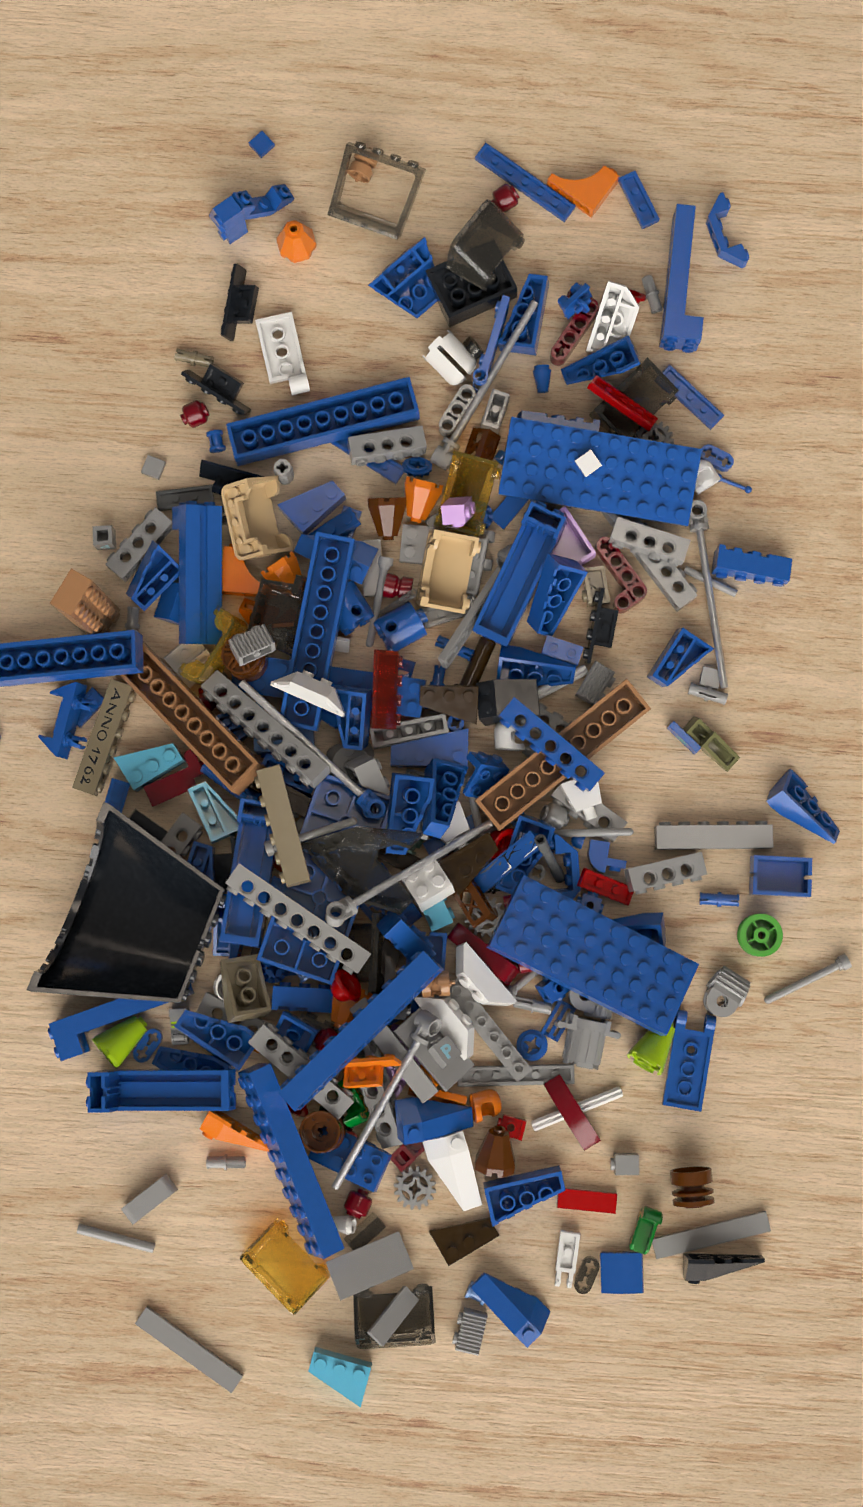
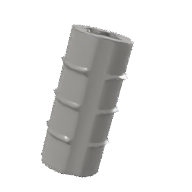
[274,459,294,485]

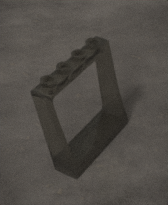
[327,141,426,240]

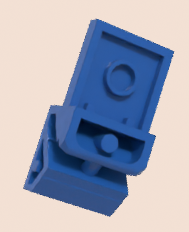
[308,1127,392,1192]

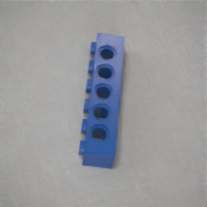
[499,697,605,792]

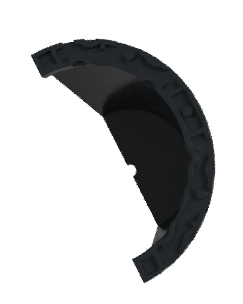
[27,802,227,1003]

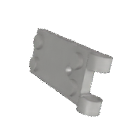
[399,524,495,571]

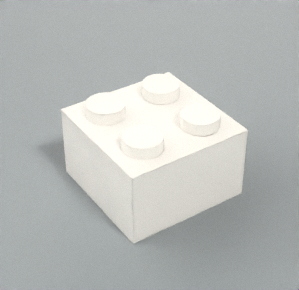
[402,860,455,912]

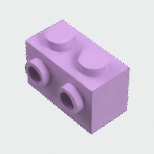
[441,496,476,527]

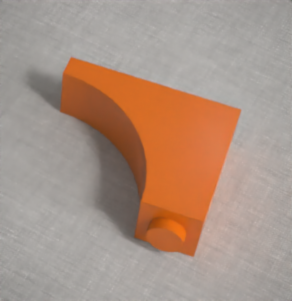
[547,165,619,218]
[222,544,279,599]

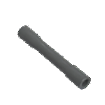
[534,834,565,883]

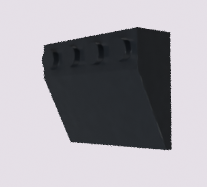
[425,240,517,328]

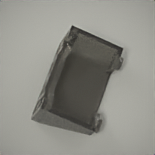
[446,199,525,290]
[589,357,679,438]
[353,1284,436,1349]

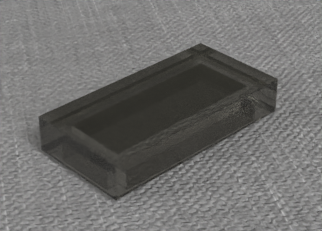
[344,1212,386,1250]

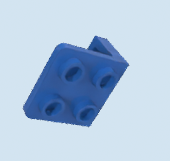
[463,751,510,798]

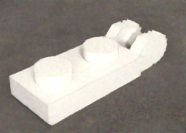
[555,1230,580,1288]

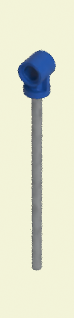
[239,680,387,819]

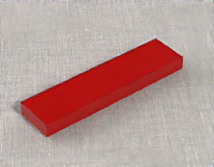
[587,375,658,431]

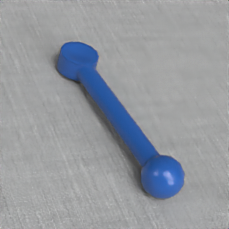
[718,474,752,493]

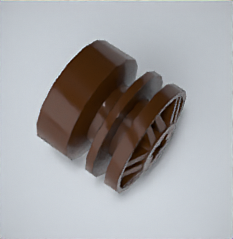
[221,636,268,682]
[299,1110,346,1153]
[670,1166,715,1208]

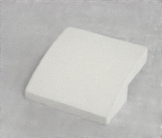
[164,644,217,688]

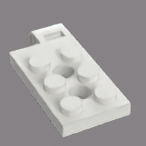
[255,312,310,395]

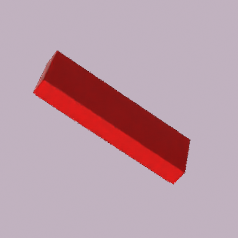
[577,868,634,906]
[557,1188,617,1214]

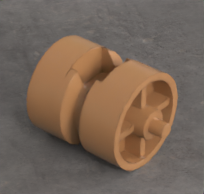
[347,146,379,183]
[422,970,455,998]

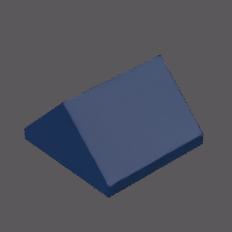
[154,582,179,625]
[274,1011,320,1053]

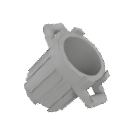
[554,1013,621,1070]

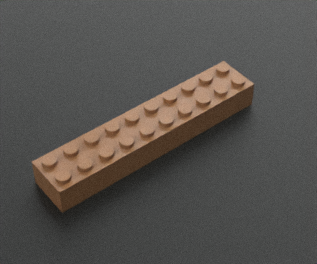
[120,641,266,795]
[474,679,651,831]

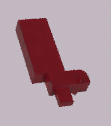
[143,749,204,807]

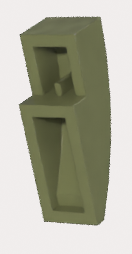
[683,717,740,772]

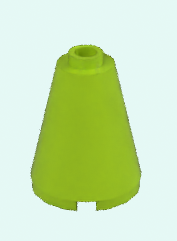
[92,1016,147,1068]
[627,1023,675,1075]

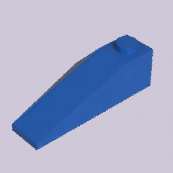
[561,335,641,385]
[294,534,378,585]
[766,768,840,844]
[385,773,434,855]
[495,814,555,894]
[612,912,666,947]
[470,1272,551,1348]

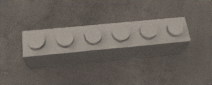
[654,821,773,850]

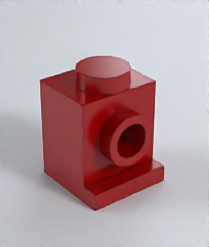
[496,1114,527,1141]

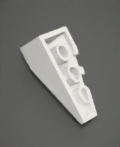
[422,1130,482,1211]

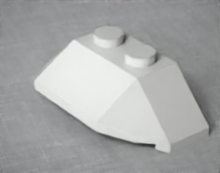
[586,280,640,353]
[270,670,345,717]
[456,942,517,1006]
[414,995,474,1060]

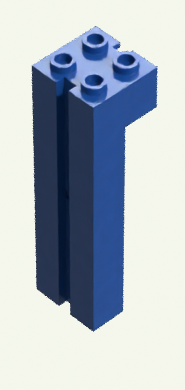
[659,204,704,353]
[172,501,222,645]
[472,501,567,648]
[219,796,275,948]
[48,983,194,1061]
[86,1069,236,1113]

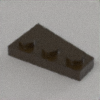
[419,685,478,725]
[438,833,499,897]
[429,1217,499,1266]

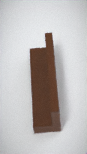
[450,428,501,502]
[438,851,498,928]

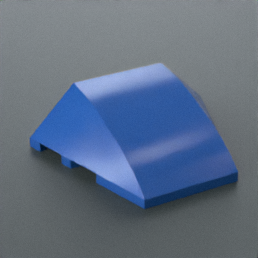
[368,237,437,319]

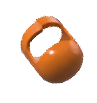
[469,1089,502,1123]

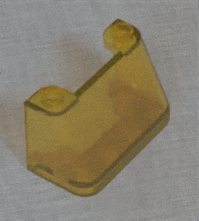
[434,450,501,538]
[178,605,248,685]
[240,1218,331,1315]

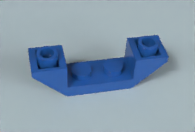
[232,184,295,220]
[706,192,749,268]
[550,833,581,900]

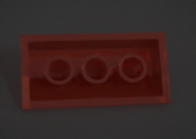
[371,650,403,730]

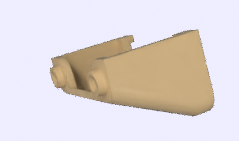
[221,475,294,560]
[416,529,481,614]

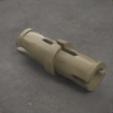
[174,348,214,367]

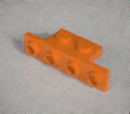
[342,1054,402,1089]

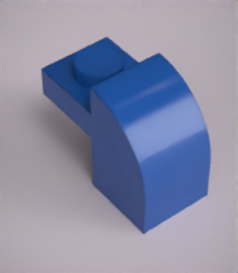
[587,839,627,874]

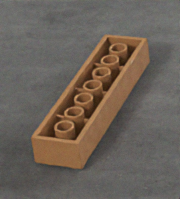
[50,568,120,634]

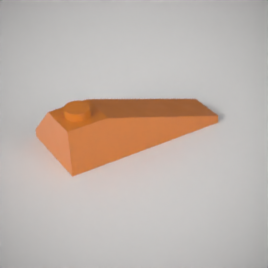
[200,1111,269,1151]

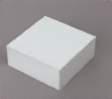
[574,450,602,477]

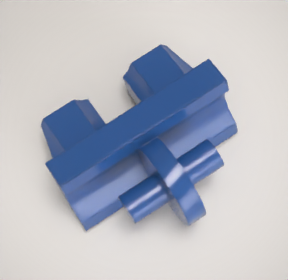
[558,283,592,319]

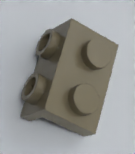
[582,565,610,607]

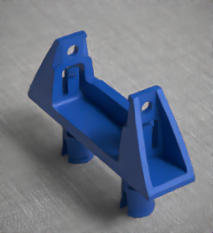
[38,682,97,759]

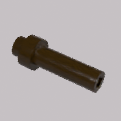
[454,637,496,685]

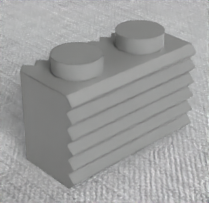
[481,389,510,434]
[229,624,276,666]
[575,661,616,706]
[452,1307,487,1356]

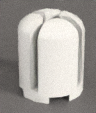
[423,330,477,385]

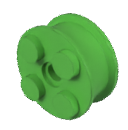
[737,914,783,957]

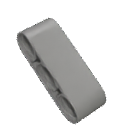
[439,384,475,437]
[121,1174,178,1225]

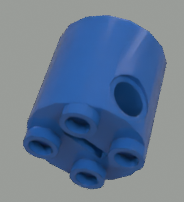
[339,581,375,636]
[373,602,428,654]

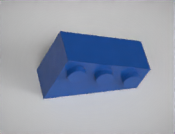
[647,628,714,687]
[376,909,436,962]
[271,982,333,1013]

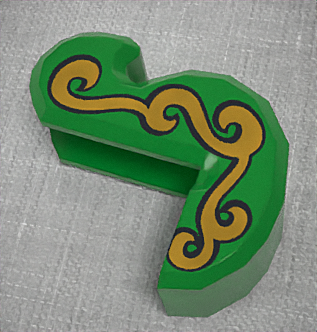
[335,1079,369,1128]
[629,1206,663,1255]

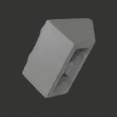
[344,754,390,795]

